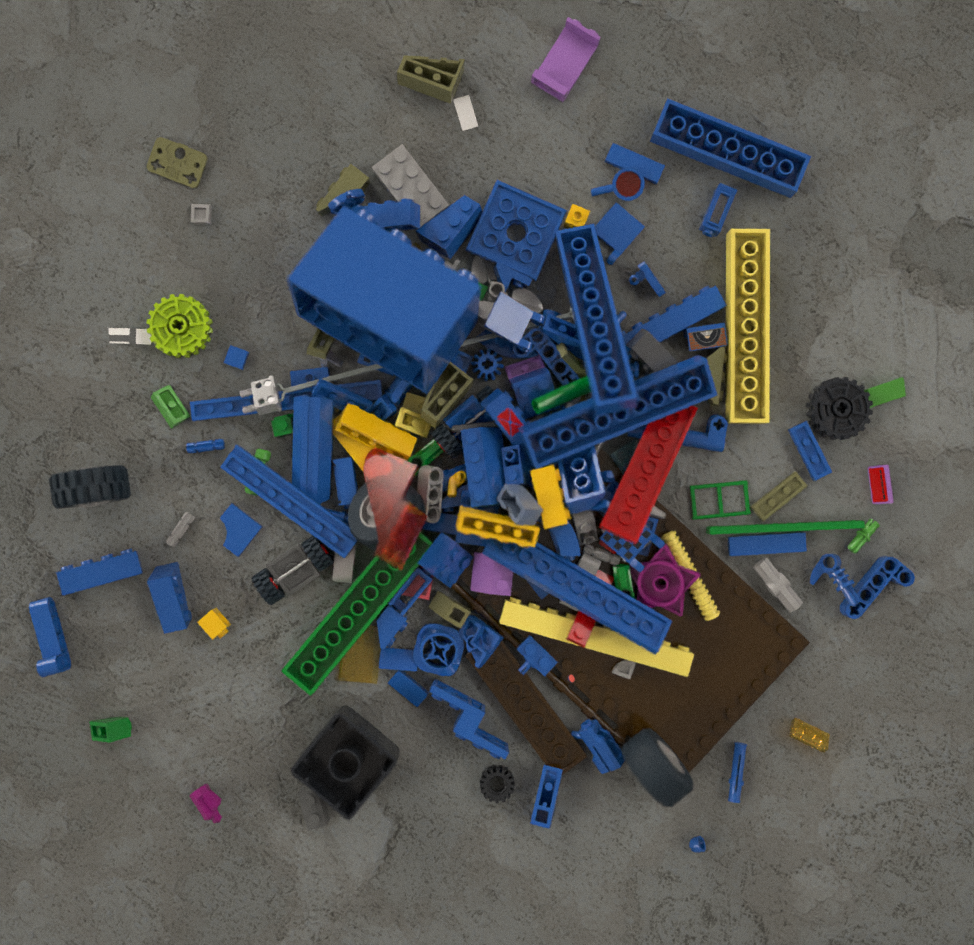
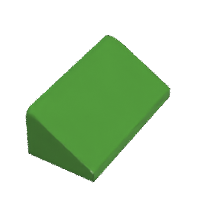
[864,377,906,408]
[151,385,190,429]

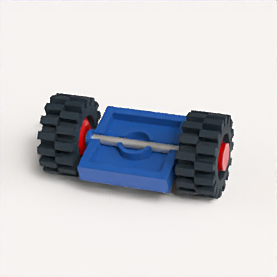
[430,385,494,460]

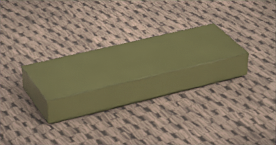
[750,471,807,522]

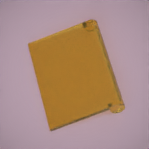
[338,625,381,684]

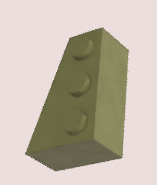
[397,55,465,104]
[421,361,473,429]

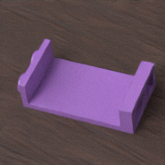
[531,17,601,102]

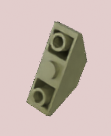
[706,347,727,406]

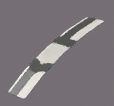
[109,328,156,345]

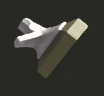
[307,329,343,367]

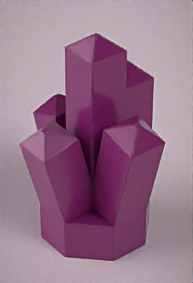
[189,783,222,823]

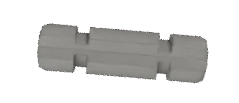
[166,512,195,547]
[583,544,621,565]

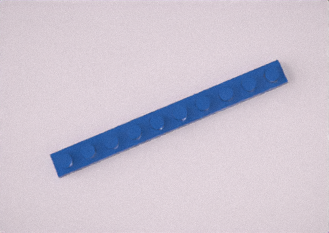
[190,380,383,421]

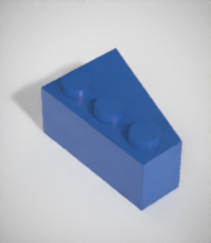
[416,195,483,259]
[147,562,192,634]

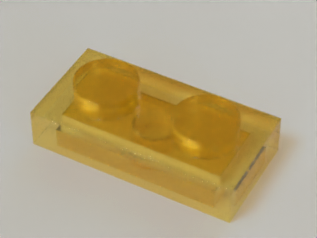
[789,718,830,753]

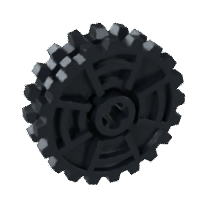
[806,377,873,440]

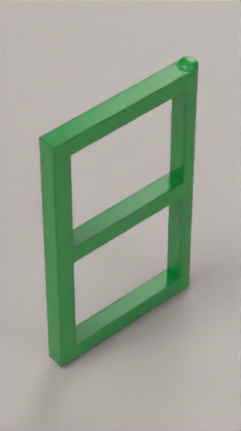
[690,480,751,520]

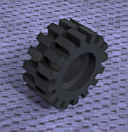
[480,765,515,803]

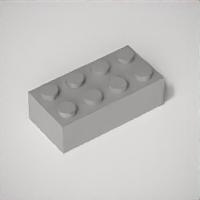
[372,144,449,227]

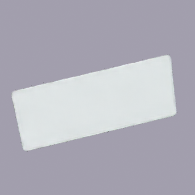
[453,95,478,131]

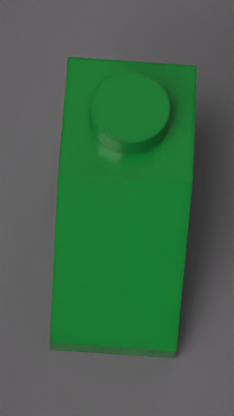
[89,716,132,743]

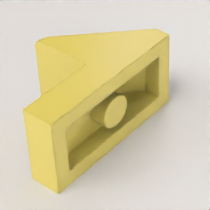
[395,407,431,438]

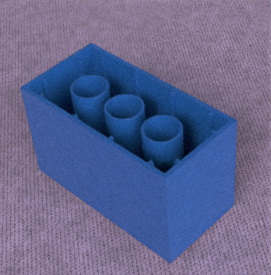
[287,206,481,394]

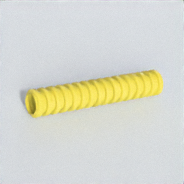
[660,530,720,621]

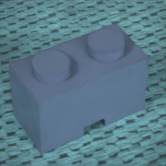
[497,484,543,525]

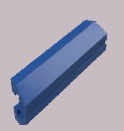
[292,396,334,504]

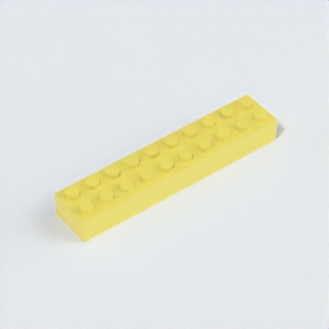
[725,229,770,424]

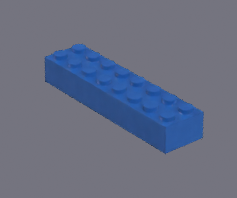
[650,98,811,198]

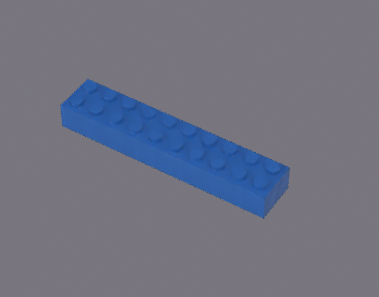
[556,224,638,415]
[518,355,717,469]

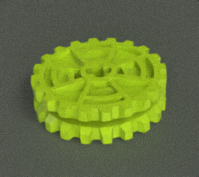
[146,294,213,358]

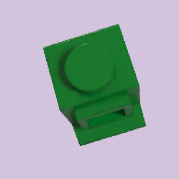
[271,413,293,438]

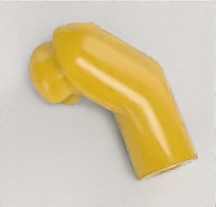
[447,471,467,498]

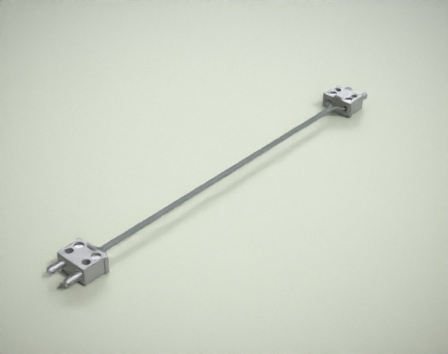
[240,307,574,416]

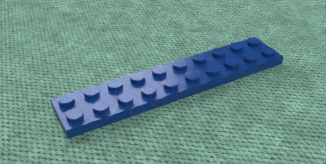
[482,538,672,655]

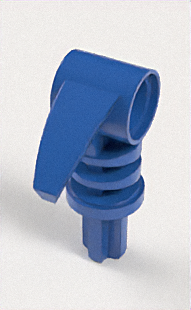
[810,554,861,606]

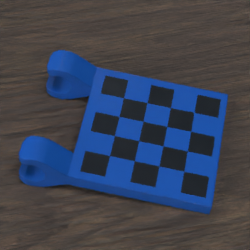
[600,526,665,572]

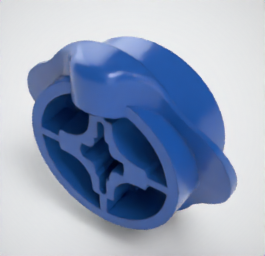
[413,623,464,676]

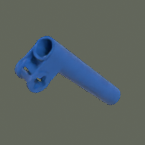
[627,414,728,452]

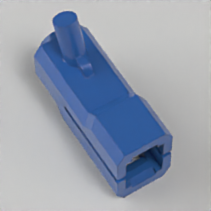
[571,719,625,774]

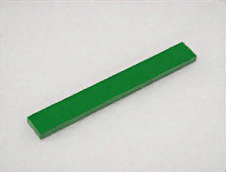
[706,520,865,535]

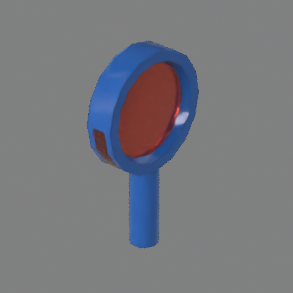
[591,168,645,201]

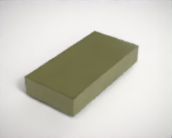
[556,342,587,378]

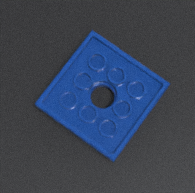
[466,180,567,282]

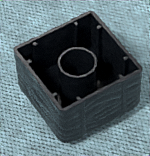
[290,705,400,820]

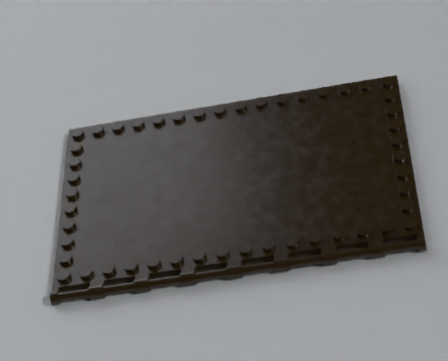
[446,448,810,773]

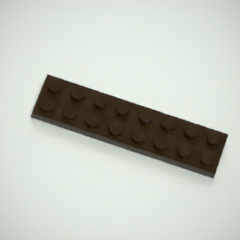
[465,640,588,775]

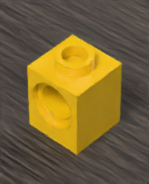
[564,204,590,229]
[197,607,231,640]

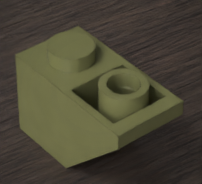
[428,590,471,628]

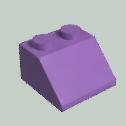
[470,552,513,596]

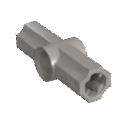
[753,557,803,613]

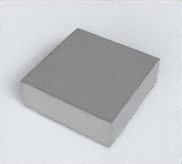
[190,204,212,225]

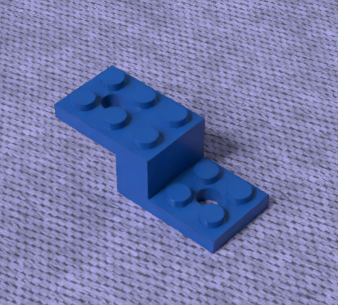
[429,678,509,759]

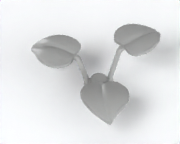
[468,256,543,337]

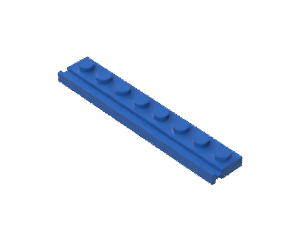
[220,444,358,559]

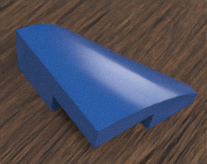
[459,615,503,668]

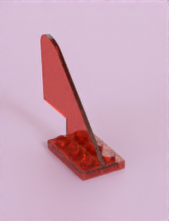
[364,448,428,570]

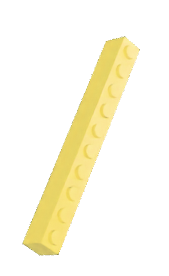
[499,597,694,677]

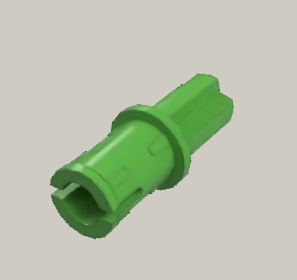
[847,518,880,554]

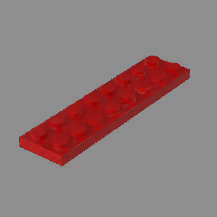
[599,406,698,545]

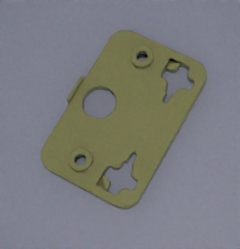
[147,137,208,188]

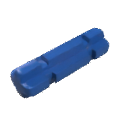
[186,439,225,453]

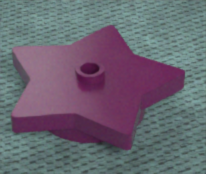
[629,543,701,616]

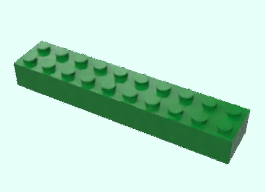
[281,530,433,696]

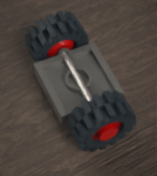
[252,536,334,606]

